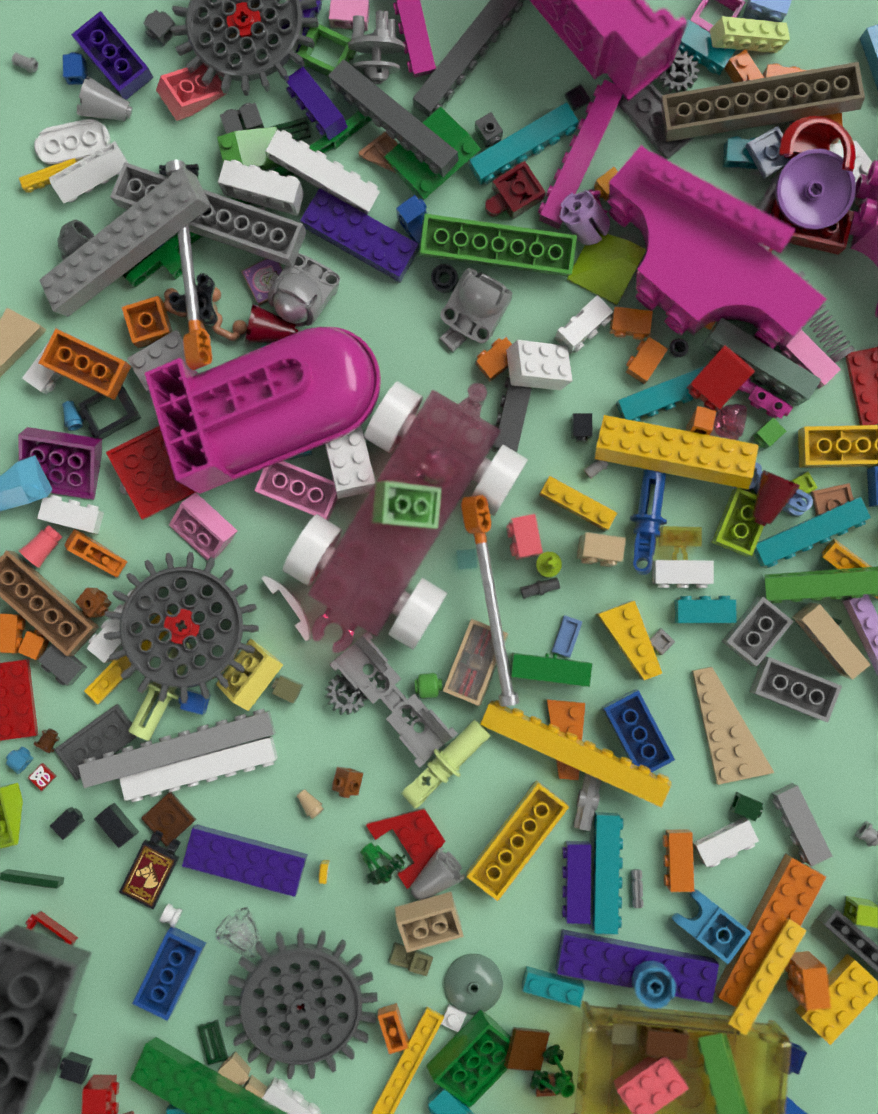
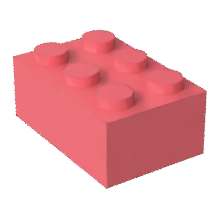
[506,514,543,560]
[614,1056,689,1114]

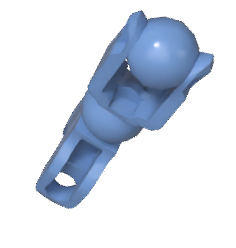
[732,462,813,516]

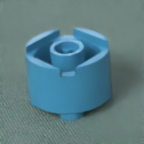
[632,961,676,1009]

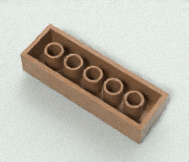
[0,550,99,656]

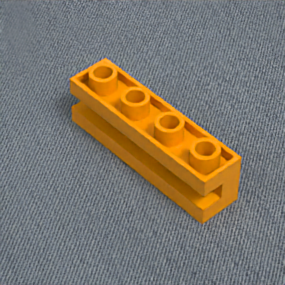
[821,538,878,599]

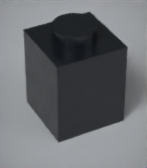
[571,413,592,442]
[50,807,85,840]
[59,1052,93,1085]

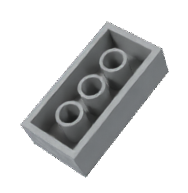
[749,656,842,722]

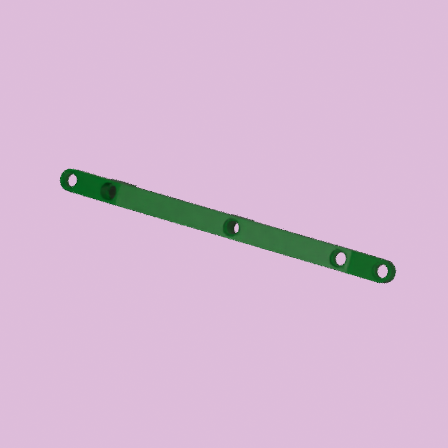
[126,111,372,287]

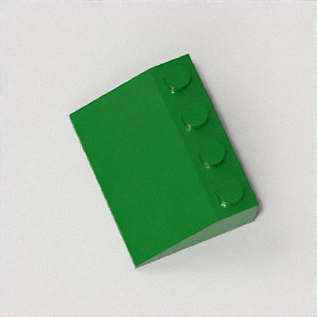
[384,106,481,200]
[426,1010,511,1108]

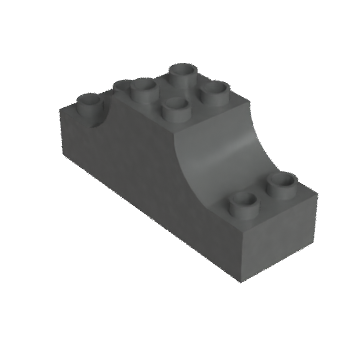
[0,925,92,1114]

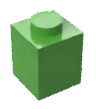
[752,417,787,449]

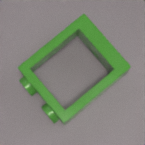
[297,24,356,77]

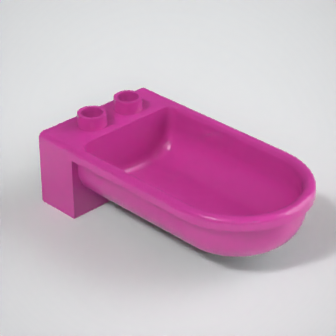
[144,327,381,494]

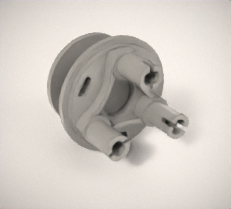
[348,10,405,84]

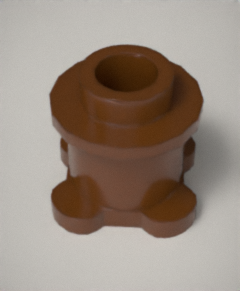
[34,728,60,753]

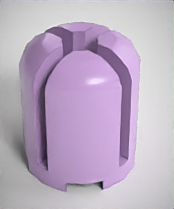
[559,190,610,245]

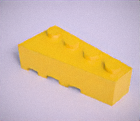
[596,601,663,680]

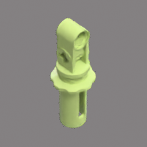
[128,642,193,741]
[402,719,491,809]

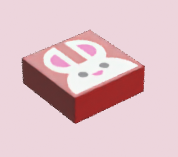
[28,763,57,791]

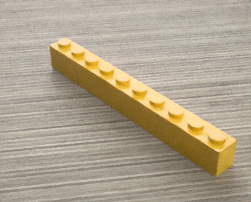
[480,700,672,808]

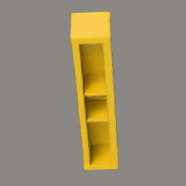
[19,158,77,193]

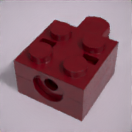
[485,161,546,220]

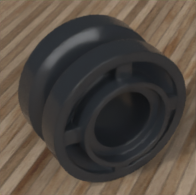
[431,264,459,293]

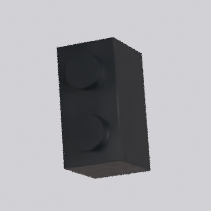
[94,803,139,848]

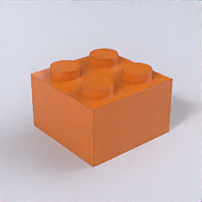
[122,296,173,348]

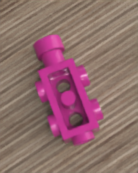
[738,378,793,419]

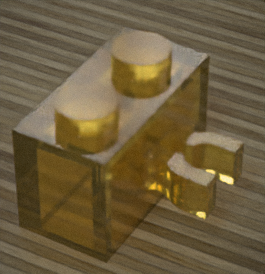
[659,526,702,560]

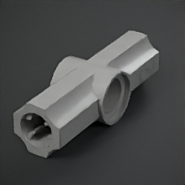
[574,773,601,831]

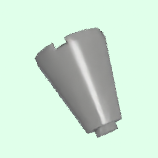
[77,77,133,121]
[411,848,465,900]

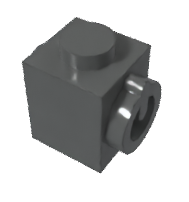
[143,9,175,46]
[474,112,503,148]

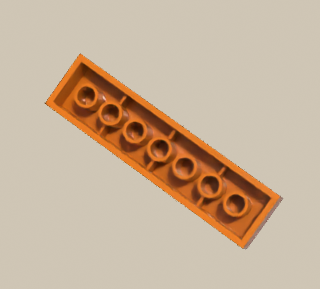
[714,853,826,1007]

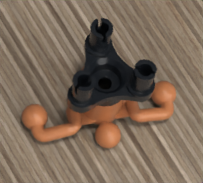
[164,273,247,341]

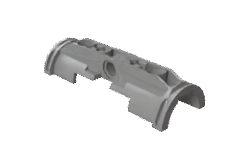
[329,631,458,768]

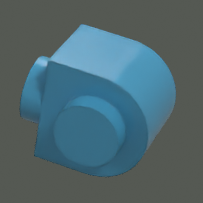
[6,747,34,774]

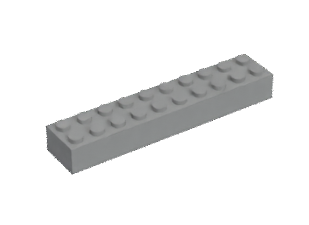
[110,162,307,268]
[39,167,211,317]

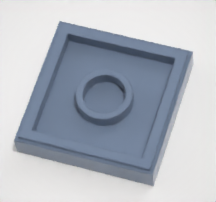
[745,126,791,179]

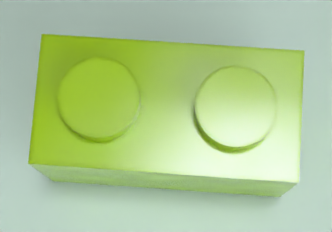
[843,896,878,928]

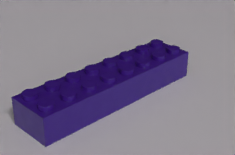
[555,929,719,1003]

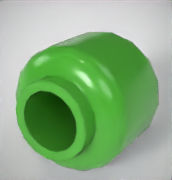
[415,673,443,699]

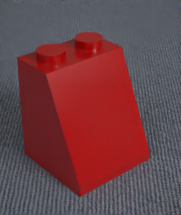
[687,345,755,412]

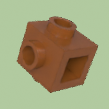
[76,588,112,618]
[332,767,363,798]

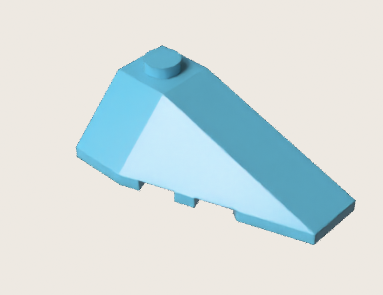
[0,455,52,511]

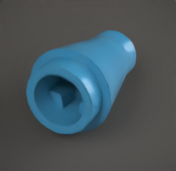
[62,401,84,431]

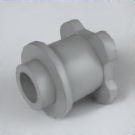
[855,821,878,847]

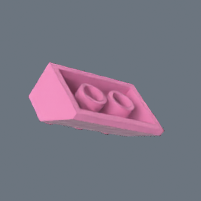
[169,492,238,561]

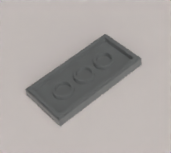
[618,83,695,160]
[54,704,138,781]

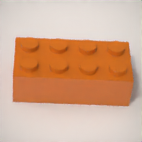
[39,328,131,401]

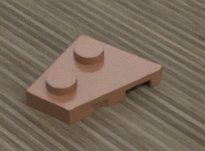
[358,131,398,173]

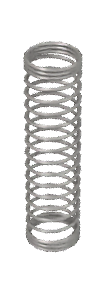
[797,271,855,363]

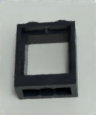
[78,385,141,439]

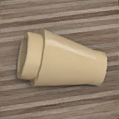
[296,789,324,819]

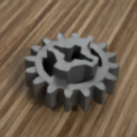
[658,50,699,93]
[325,674,367,715]

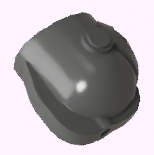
[57,220,94,260]

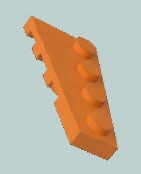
[546,699,585,780]

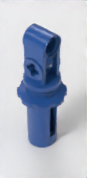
[630,469,667,575]

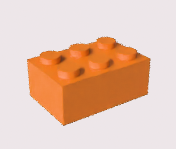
[785,951,831,1011]

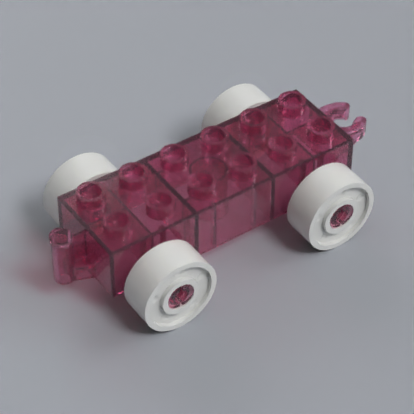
[283,381,528,653]

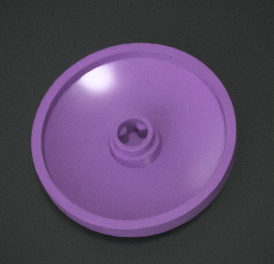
[775,149,856,230]

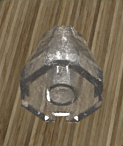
[216,907,263,958]

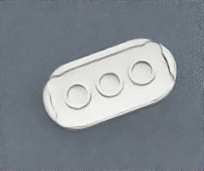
[34,119,110,166]

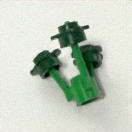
[360,843,405,885]
[530,1044,575,1098]

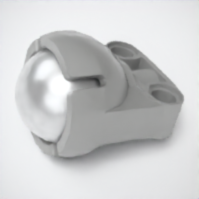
[268,253,340,327]

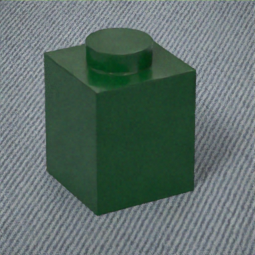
[730,792,763,821]

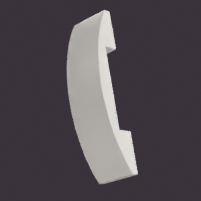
[262,576,311,641]

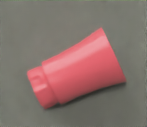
[18,525,63,568]

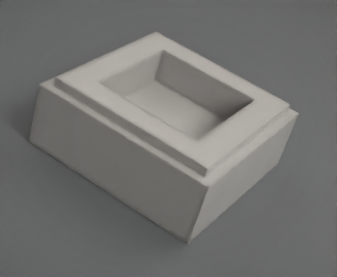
[439,327,466,353]
[650,628,675,655]

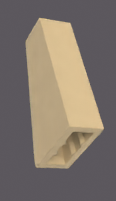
[0,308,46,377]

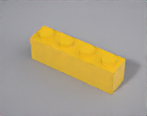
[539,476,617,531]

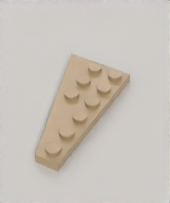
[692,667,774,785]

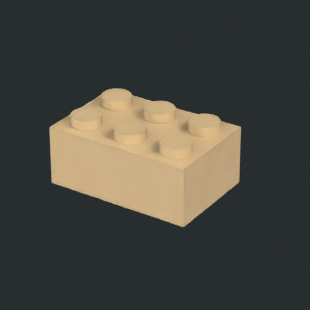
[577,532,626,567]
[395,892,464,953]

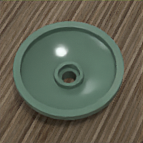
[445,954,503,1014]

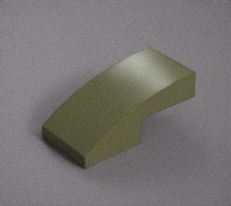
[388,942,433,976]

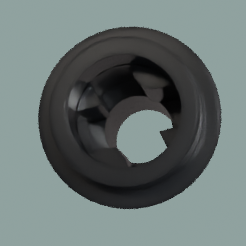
[669,338,689,358]

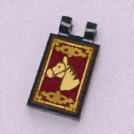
[119,830,181,909]

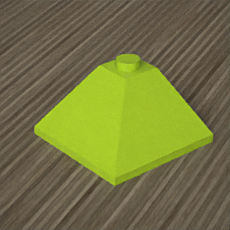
[567,230,646,305]
[0,782,23,849]

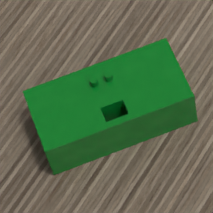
[510,652,593,687]

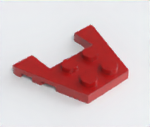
[366,808,446,889]

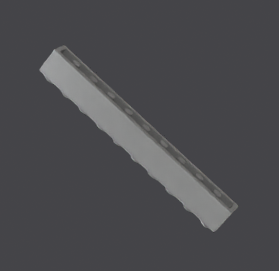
[78,709,276,788]

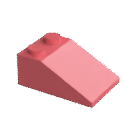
[156,64,226,121]

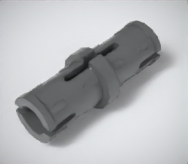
[520,577,560,599]

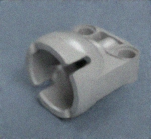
[440,268,512,343]

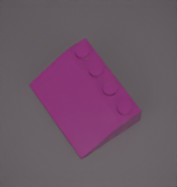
[18,427,102,500]

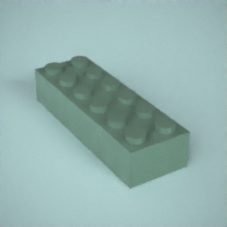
[702,318,822,406]

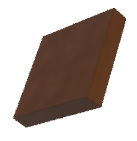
[141,792,197,847]
[504,1027,550,1072]

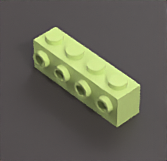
[710,16,790,53]

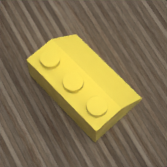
[216,638,283,711]

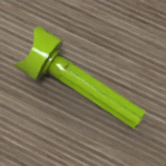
[536,551,562,578]

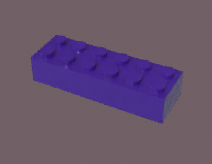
[300,188,419,282]
[182,824,308,897]

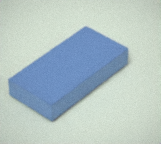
[552,615,582,658]

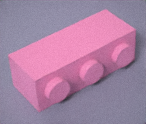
[779,330,841,389]

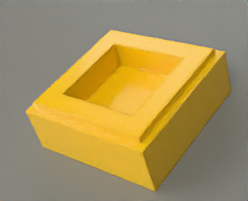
[319,860,330,884]

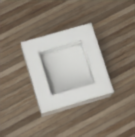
[441,1004,466,1032]

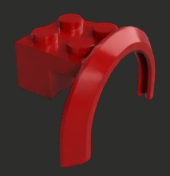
[779,116,856,172]

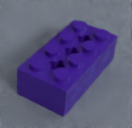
[71,11,154,100]

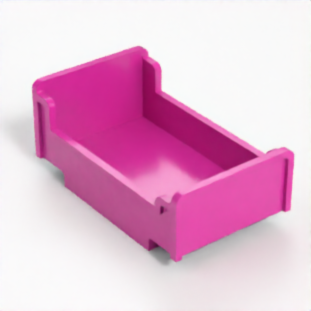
[529,0,688,102]

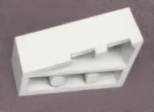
[554,295,613,354]

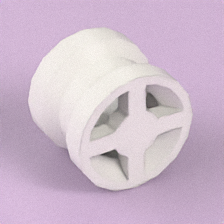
[160,903,183,928]

